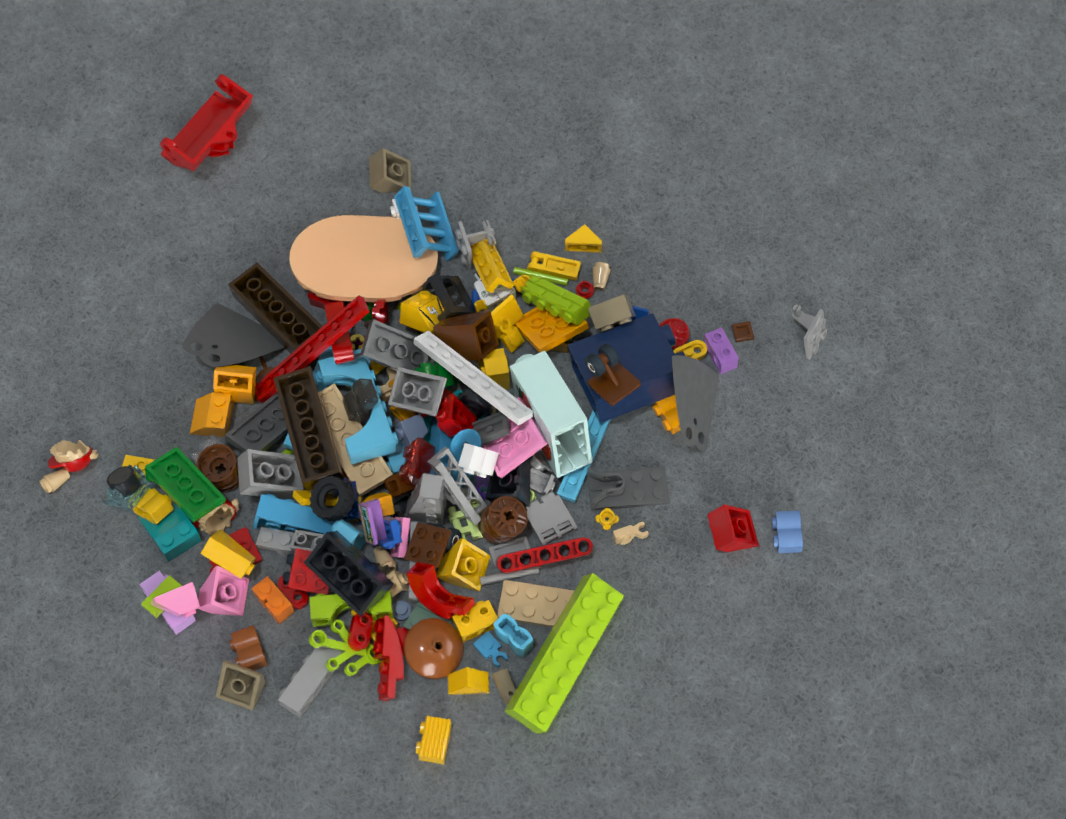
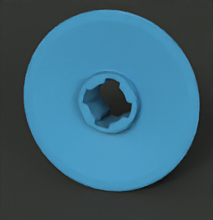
[450,429,481,462]

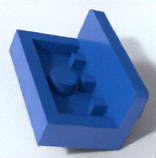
[377,516,402,549]

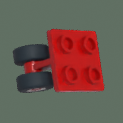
[283,548,329,595]

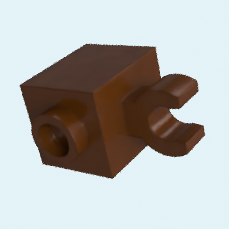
[384,470,418,498]

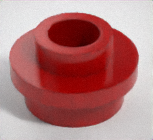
[576,281,594,299]

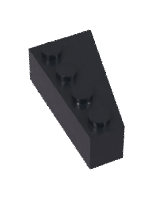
[485,457,531,507]

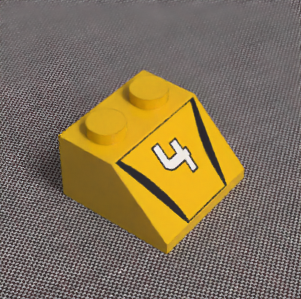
[400,291,444,334]

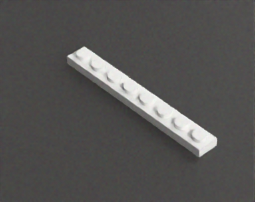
[414,331,533,425]

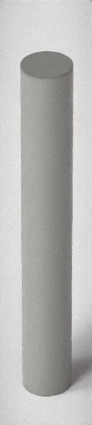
[479,566,539,585]

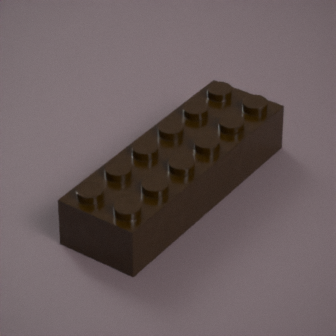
[228,262,323,353]
[274,366,344,491]

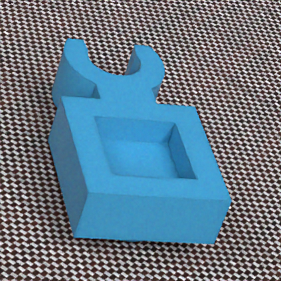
[473,631,508,668]

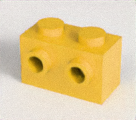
[452,600,498,643]

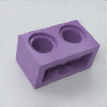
[704,327,739,375]

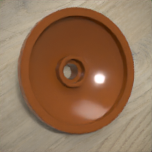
[404,618,463,679]

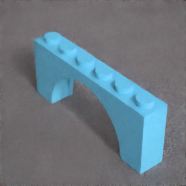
[318,348,398,465]

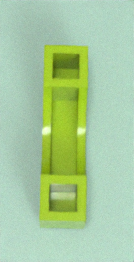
[310,589,394,627]

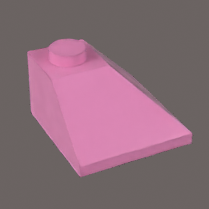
[198,566,249,616]
[151,582,200,618]

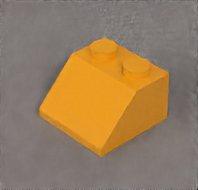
[190,392,234,437]

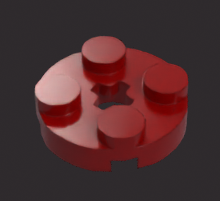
[372,299,388,324]

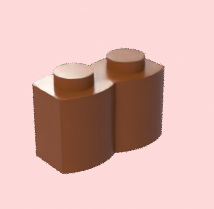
[229,625,268,671]

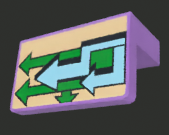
[358,499,387,545]

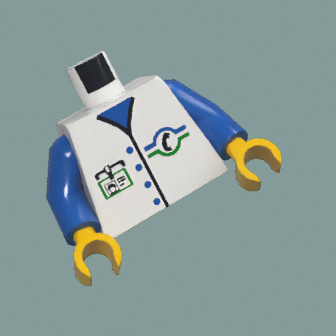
[471,272,527,312]

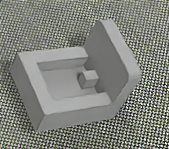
[530,468,556,495]

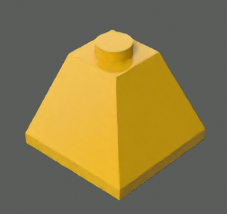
[436,538,491,592]

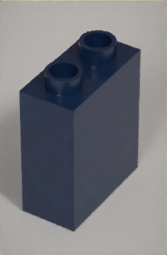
[568,313,686,423]

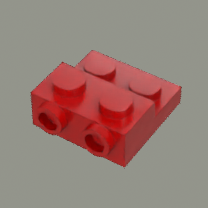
[436,393,477,437]

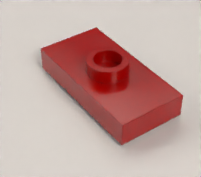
[229,527,263,565]

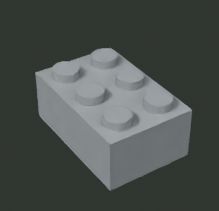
[237,449,303,500]

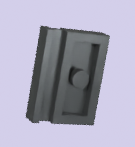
[472,412,510,445]

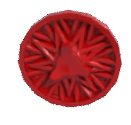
[659,318,690,350]

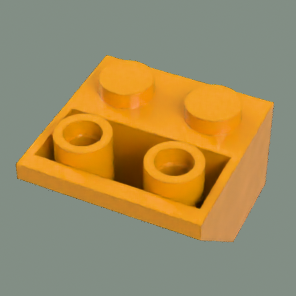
[213,365,257,404]

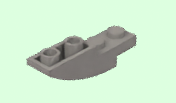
[256,527,324,556]

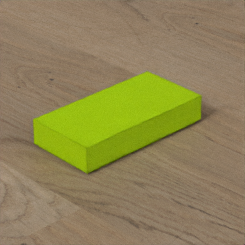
[141,575,182,618]

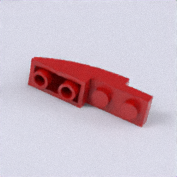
[373,615,404,701]

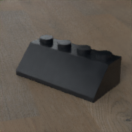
[304,531,394,616]

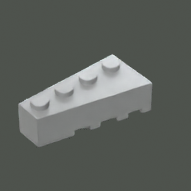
[405,473,447,525]

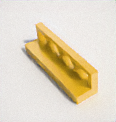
[470,239,514,293]

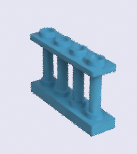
[394,186,458,261]

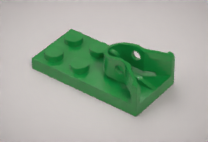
[145,447,225,522]

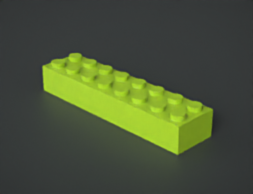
[504,573,624,734]

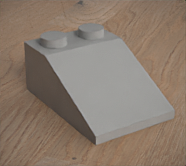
[388,367,447,416]

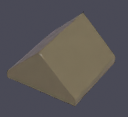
[216,660,266,711]

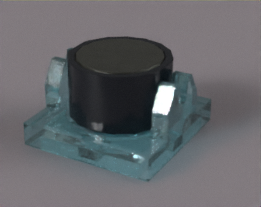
[102,465,155,509]

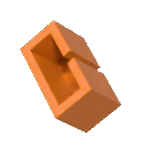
[251,576,294,624]

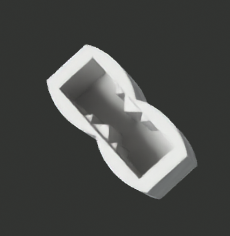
[458,443,499,478]

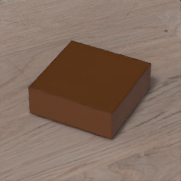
[731,321,754,343]

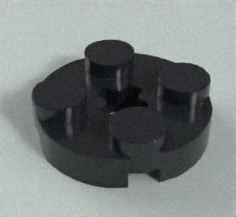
[457,389,493,421]

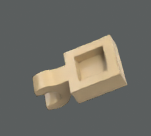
[613,522,649,545]

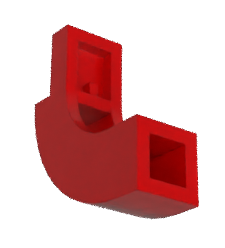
[406,562,475,619]

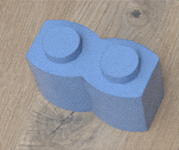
[771,511,803,553]

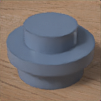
[393,601,411,621]

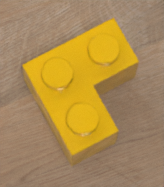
[478,348,510,390]

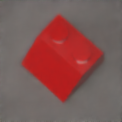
[707,504,759,552]

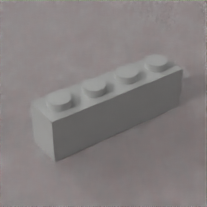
[278,634,344,718]

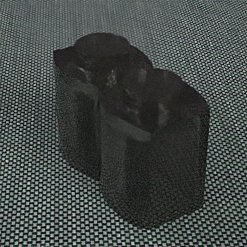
[342,378,378,422]

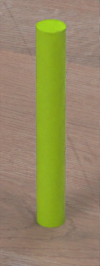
[513,267,569,286]

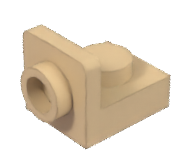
[386,571,409,597]

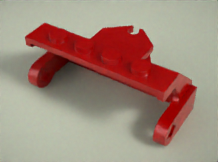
[159,74,253,172]

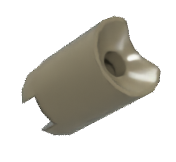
[492,668,517,705]

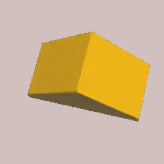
[565,224,602,253]
[448,667,489,695]

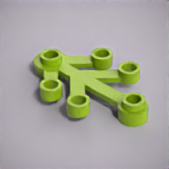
[309,619,381,676]

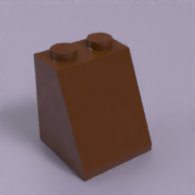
[433,310,499,361]

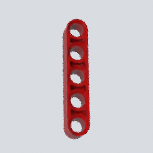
[324,301,355,365]
[496,537,593,572]

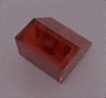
[399,437,435,486]

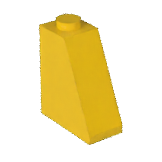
[200,529,256,579]

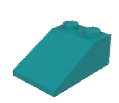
[138,498,202,562]

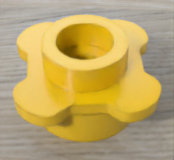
[595,508,619,530]

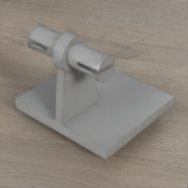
[455,220,497,271]
[792,304,827,360]

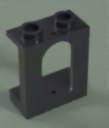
[422,275,476,322]

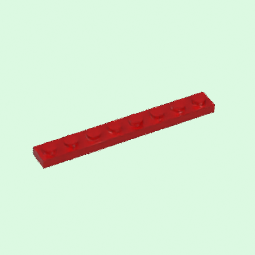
[255,295,370,403]

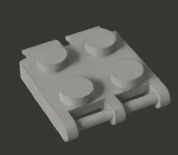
[525,491,578,545]

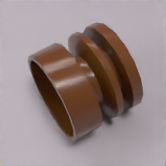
[196,444,239,493]
[478,496,528,545]

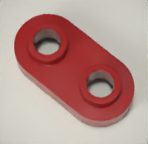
[277,575,309,610]
[347,612,373,651]

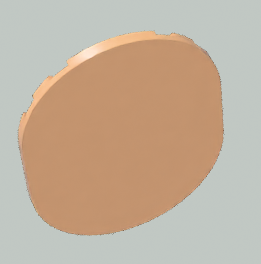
[290,215,438,302]

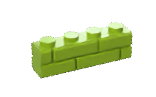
[521,275,591,326]

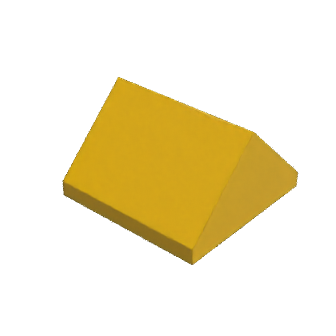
[491,294,524,339]

